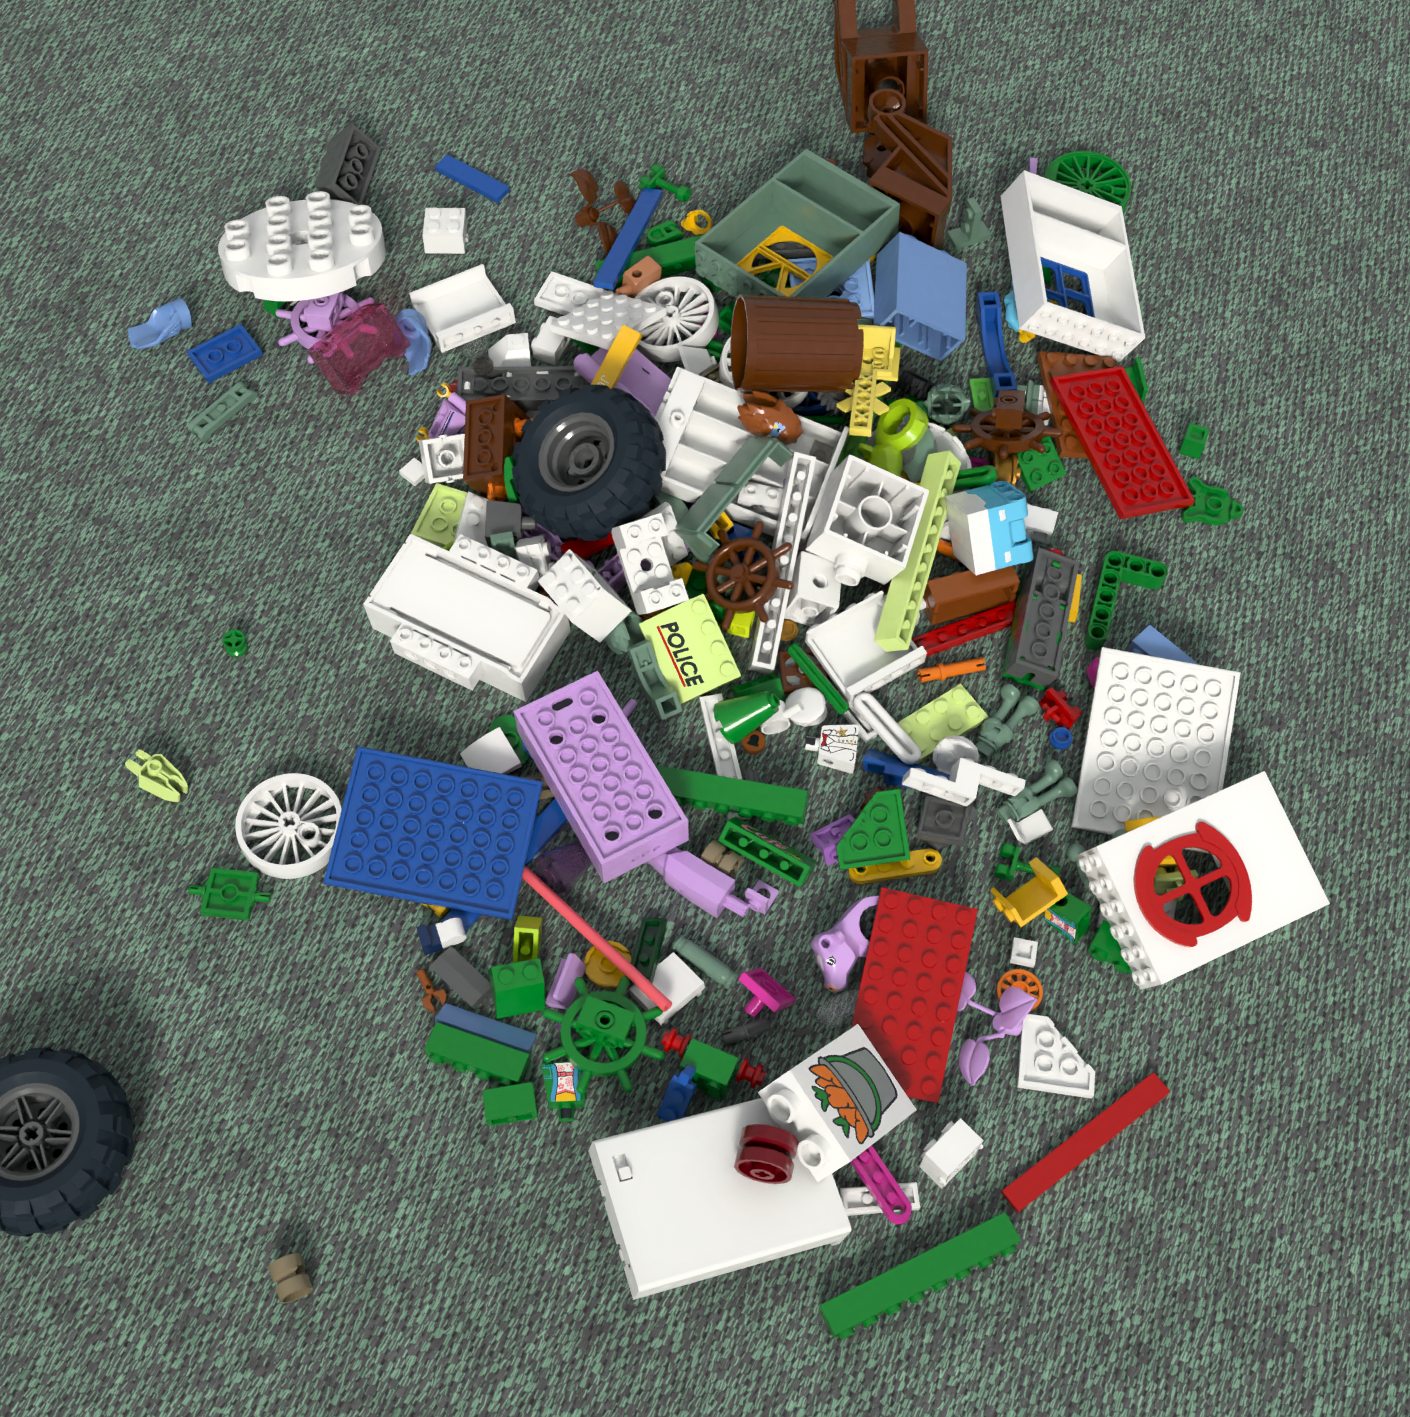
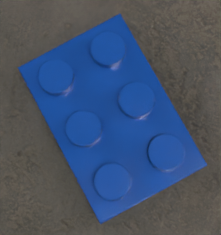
[187,324,263,384]

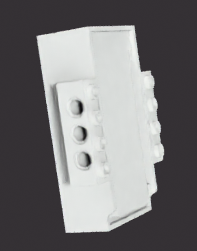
[363,534,571,702]

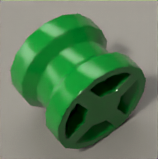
[222,629,248,657]

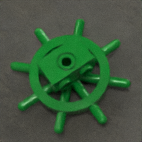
[542,976,665,1094]

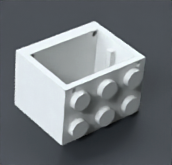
[538,549,632,642]

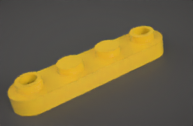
[848,848,942,884]

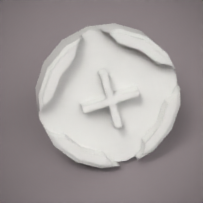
[933,735,980,775]

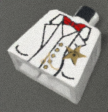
[805,725,859,774]

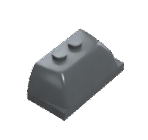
[314,124,381,205]

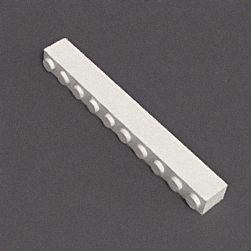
[747,452,816,674]

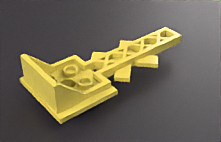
[837,325,901,437]

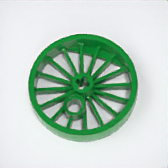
[1044,151,1131,214]

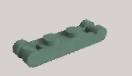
[188,381,258,442]

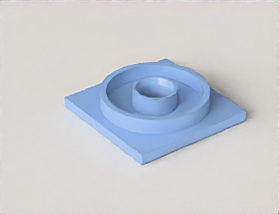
[788,258,875,320]

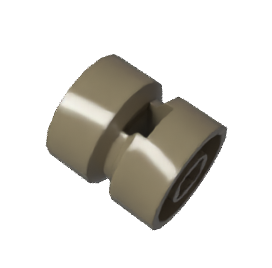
[700,839,743,878]
[268,1253,313,1304]

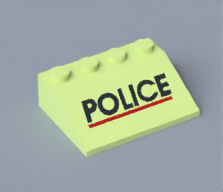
[639,594,741,704]

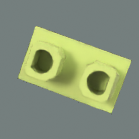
[1154,867,1198,901]

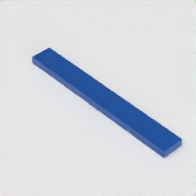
[593,188,663,290]
[441,799,568,949]

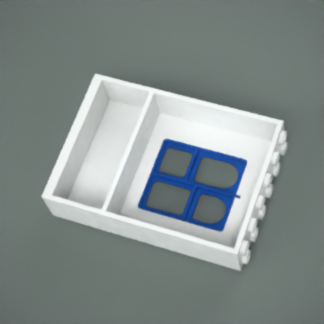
[1001,170,1145,361]

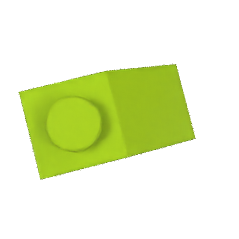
[513,916,543,963]

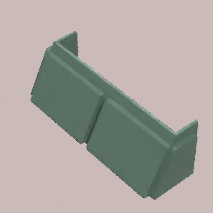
[676,437,793,556]

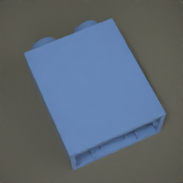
[873,232,967,361]

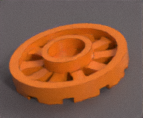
[996,969,1043,1013]

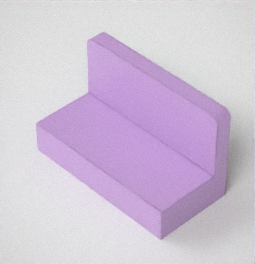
[545,953,586,1010]

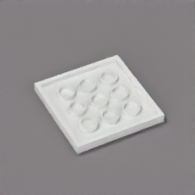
[550,291,666,350]

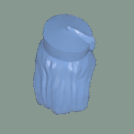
[128,298,192,350]
[395,309,432,375]

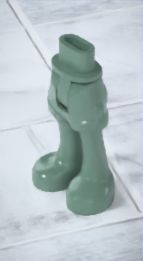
[975,683,1040,759]
[996,759,1078,825]

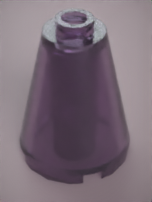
[534,840,593,897]

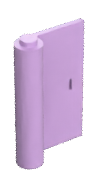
[573,348,672,419]

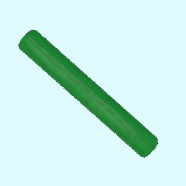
[788,643,849,715]

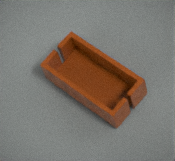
[923,565,1020,626]

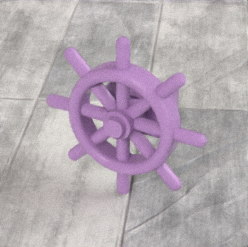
[276,291,378,364]

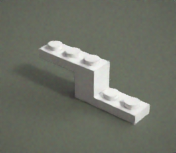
[902,758,1026,807]

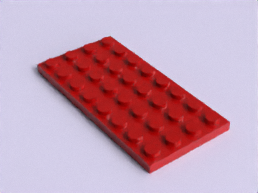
[1049,366,1195,519]
[851,887,978,1104]

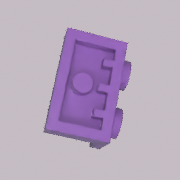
[810,814,855,866]

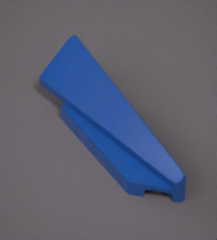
[863,749,950,790]

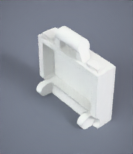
[629,952,705,1025]

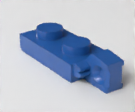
[657,1064,697,1122]

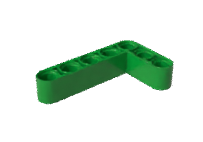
[1084,551,1168,651]

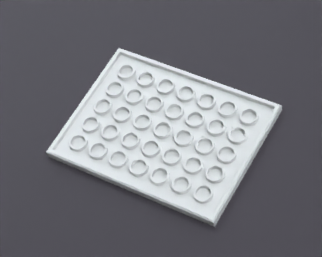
[1071,647,1241,854]

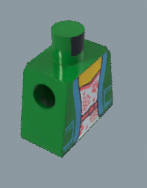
[1044,892,1092,945]
[541,1062,588,1122]

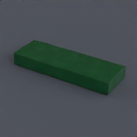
[629,917,667,983]

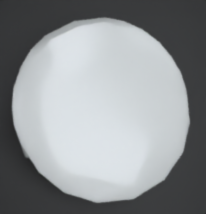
[785,687,827,727]

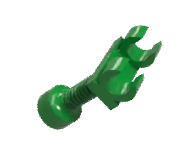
[638,164,691,203]
[994,843,1061,882]

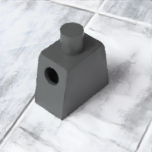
[485,500,537,548]

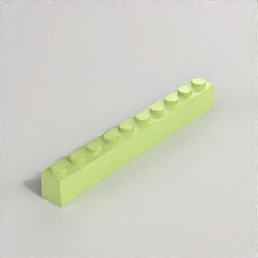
[874,450,961,652]

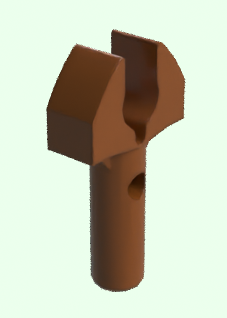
[417,969,447,1013]

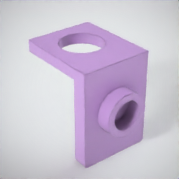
[745,880,779,914]

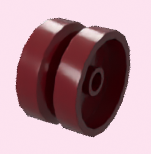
[734,1124,799,1184]

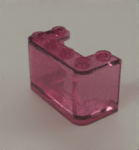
[307,303,411,395]

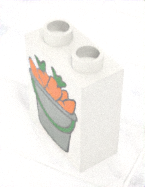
[758,1024,917,1182]

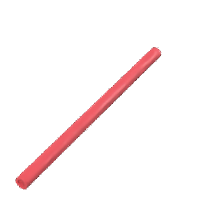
[522,866,672,1012]

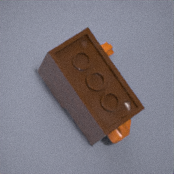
[463,394,534,502]

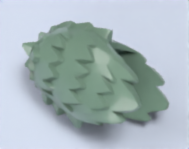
[923,384,971,426]
[602,611,645,655]

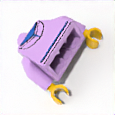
[416,382,466,442]

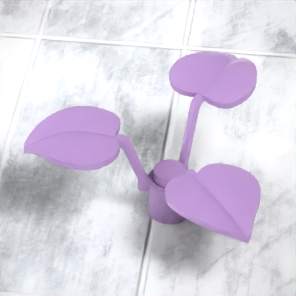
[957,971,1037,1086]

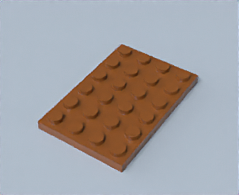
[1037,351,1118,459]

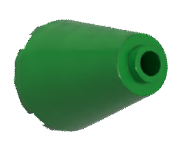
[713,691,780,744]

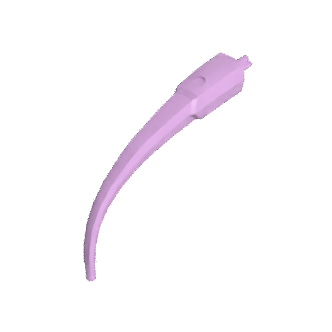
[622,699,750,918]

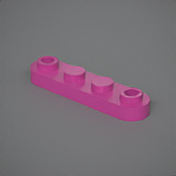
[850,1145,912,1224]

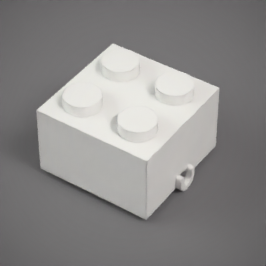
[423,207,468,254]
[418,434,465,484]
[919,1118,983,1189]

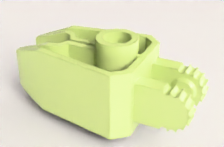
[125,749,188,802]

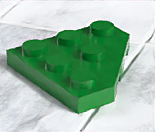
[836,789,911,870]

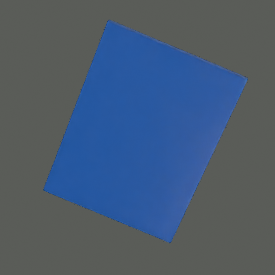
[323,746,543,921]

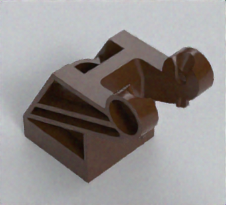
[832,0,928,133]
[862,88,952,250]

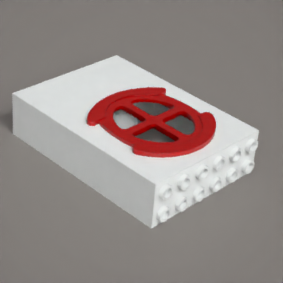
[1077,771,1330,990]

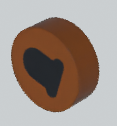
[742,731,765,755]

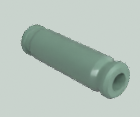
[672,935,739,989]

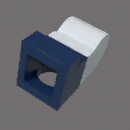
[416,918,467,956]

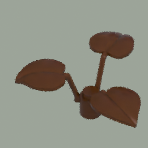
[570,169,636,255]

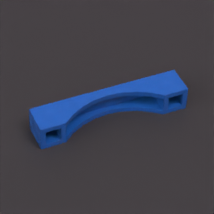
[975,291,1017,398]

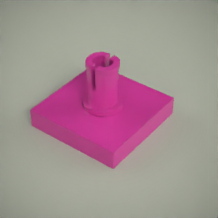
[738,968,797,1017]

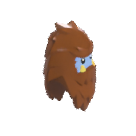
[737,390,803,446]

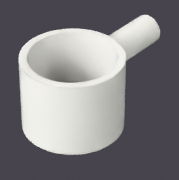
[760,700,804,734]

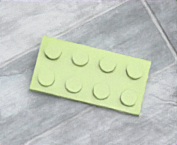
[898,683,989,764]

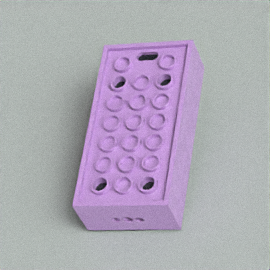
[514,671,689,883]

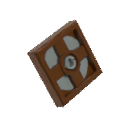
[778,649,827,694]

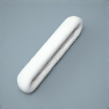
[853,692,922,765]

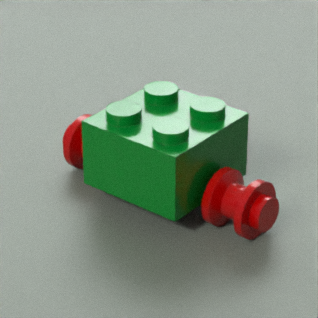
[661,1028,767,1100]

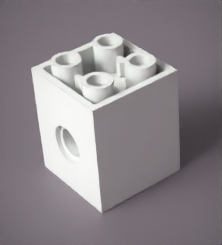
[784,551,841,626]

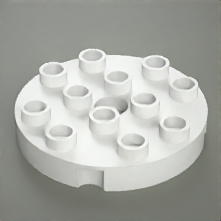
[218,191,386,301]

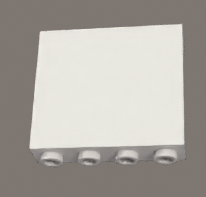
[409,264,516,353]
[805,590,927,705]

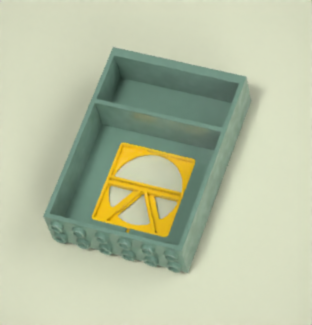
[695,149,900,298]

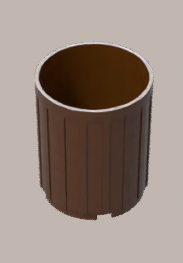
[730,294,864,392]

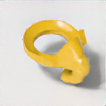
[681,210,712,236]

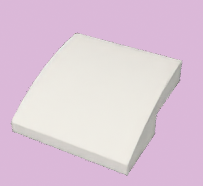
[460,727,522,774]

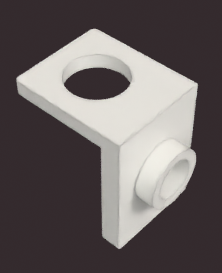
[1007,809,1053,845]

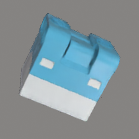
[945,481,1034,575]

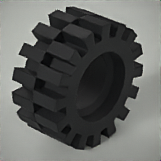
[896,370,936,401]

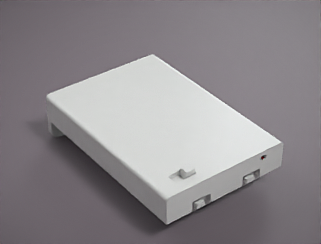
[655,367,849,548]
[588,1098,851,1300]

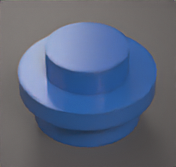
[1049,727,1073,750]

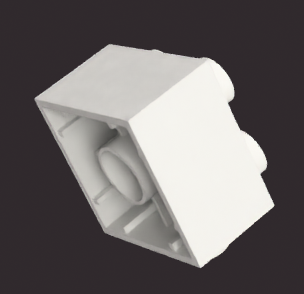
[805,454,929,586]

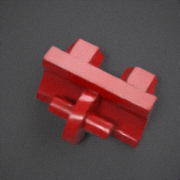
[1039,687,1082,730]

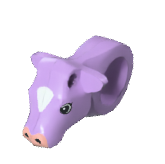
[810,896,880,993]

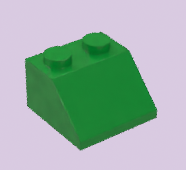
[488,958,545,1019]

